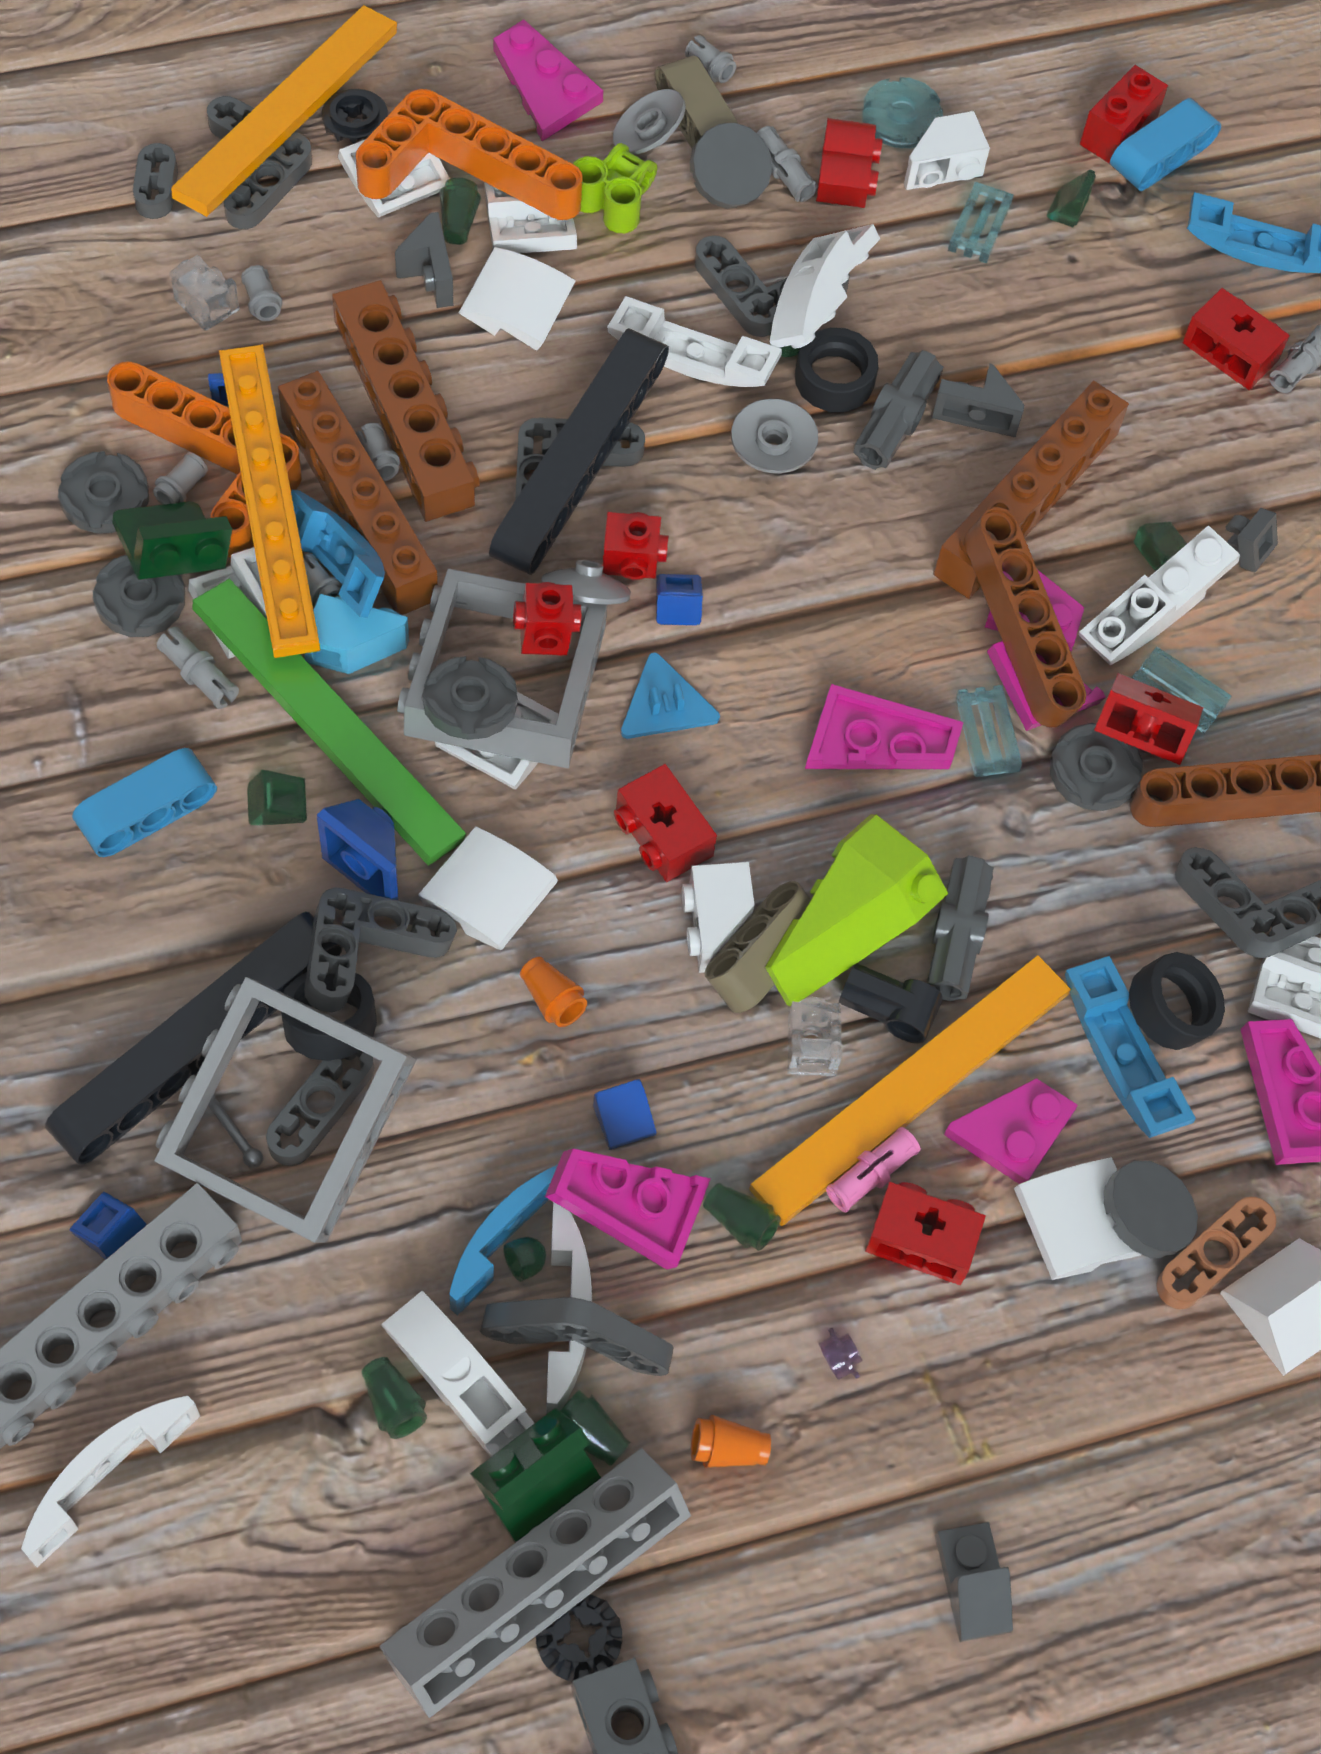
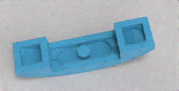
[1187,192,1321,273]
[291,490,385,618]
[1065,956,1196,1138]
[449,1165,558,1316]

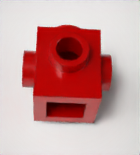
[602,512,669,580]
[513,582,581,656]

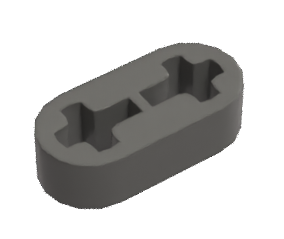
[133,143,178,219]

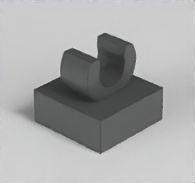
[1226,508,1278,572]

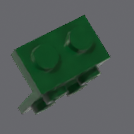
[112,501,232,580]
[470,1408,601,1543]

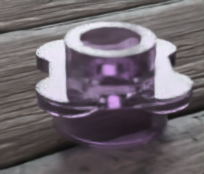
[818,1327,863,1380]

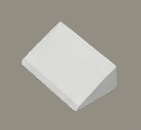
[1220,1238,1321,1376]

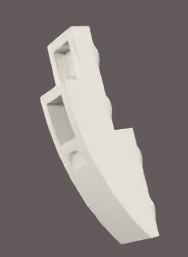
[770,224,880,349]
[1079,525,1240,665]
[381,1291,535,1457]

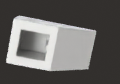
[904,111,990,190]
[682,862,755,973]

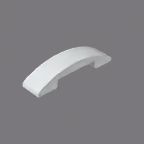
[607,296,782,387]
[546,1202,592,1414]
[21,1396,200,1567]

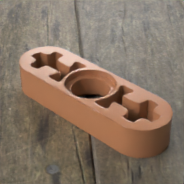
[1156,1197,1276,1309]

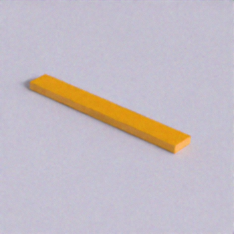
[171,5,397,217]
[219,344,320,658]
[749,955,1071,1226]

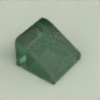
[1047,170,1096,228]
[1133,522,1187,571]
[247,769,307,826]

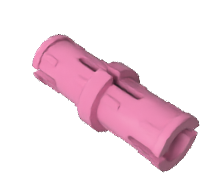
[826,1127,921,1213]

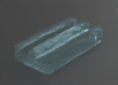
[948,182,1014,264]
[1132,646,1232,734]
[956,685,1022,777]

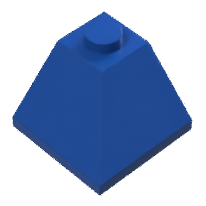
[317,799,399,901]

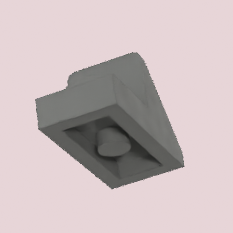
[395,212,454,308]
[932,363,1025,437]
[935,1522,1013,1642]

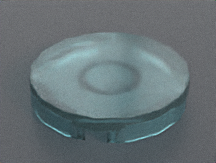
[862,77,943,148]

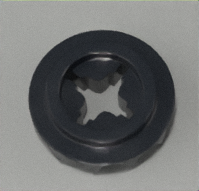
[322,89,388,144]
[536,1594,623,1681]

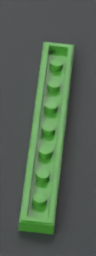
[192,578,466,866]

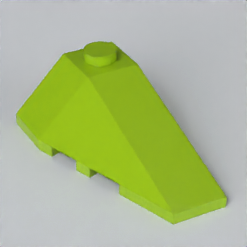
[765,814,949,1006]

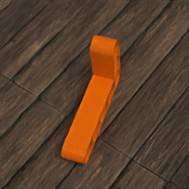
[356,89,582,220]
[107,362,302,558]

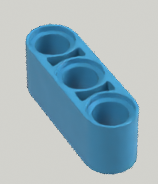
[1110,98,1221,191]
[72,748,217,857]

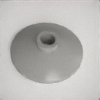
[613,89,686,155]
[731,399,818,474]
[541,560,631,605]

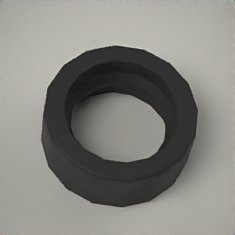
[795,328,879,412]
[1129,952,1225,1050]
[281,972,377,1061]

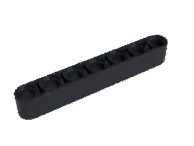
[489,328,669,575]
[45,912,343,1165]

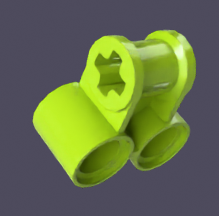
[573,143,657,234]

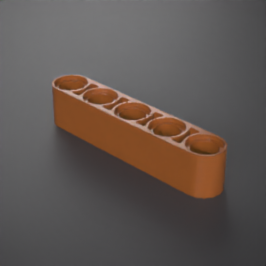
[964,507,1086,728]
[1130,754,1321,827]

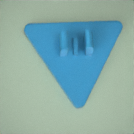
[621,653,720,739]

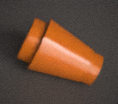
[520,957,587,1027]
[691,1415,771,1468]

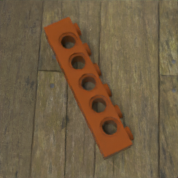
[332,280,480,522]
[278,370,438,615]
[934,380,1129,599]

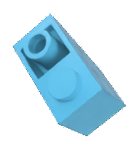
[304,594,409,674]

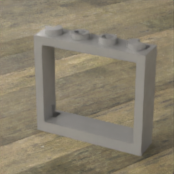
[397,569,608,769]
[154,977,417,1243]

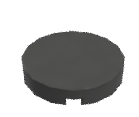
[689,123,772,209]
[58,451,149,534]
[93,554,185,637]
[423,656,518,740]
[1050,723,1143,811]
[1103,1161,1198,1258]

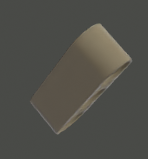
[655,55,738,149]
[704,881,811,1013]

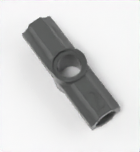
[853,350,944,470]
[927,856,994,1001]

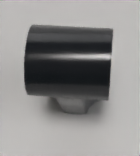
[839,963,943,1044]

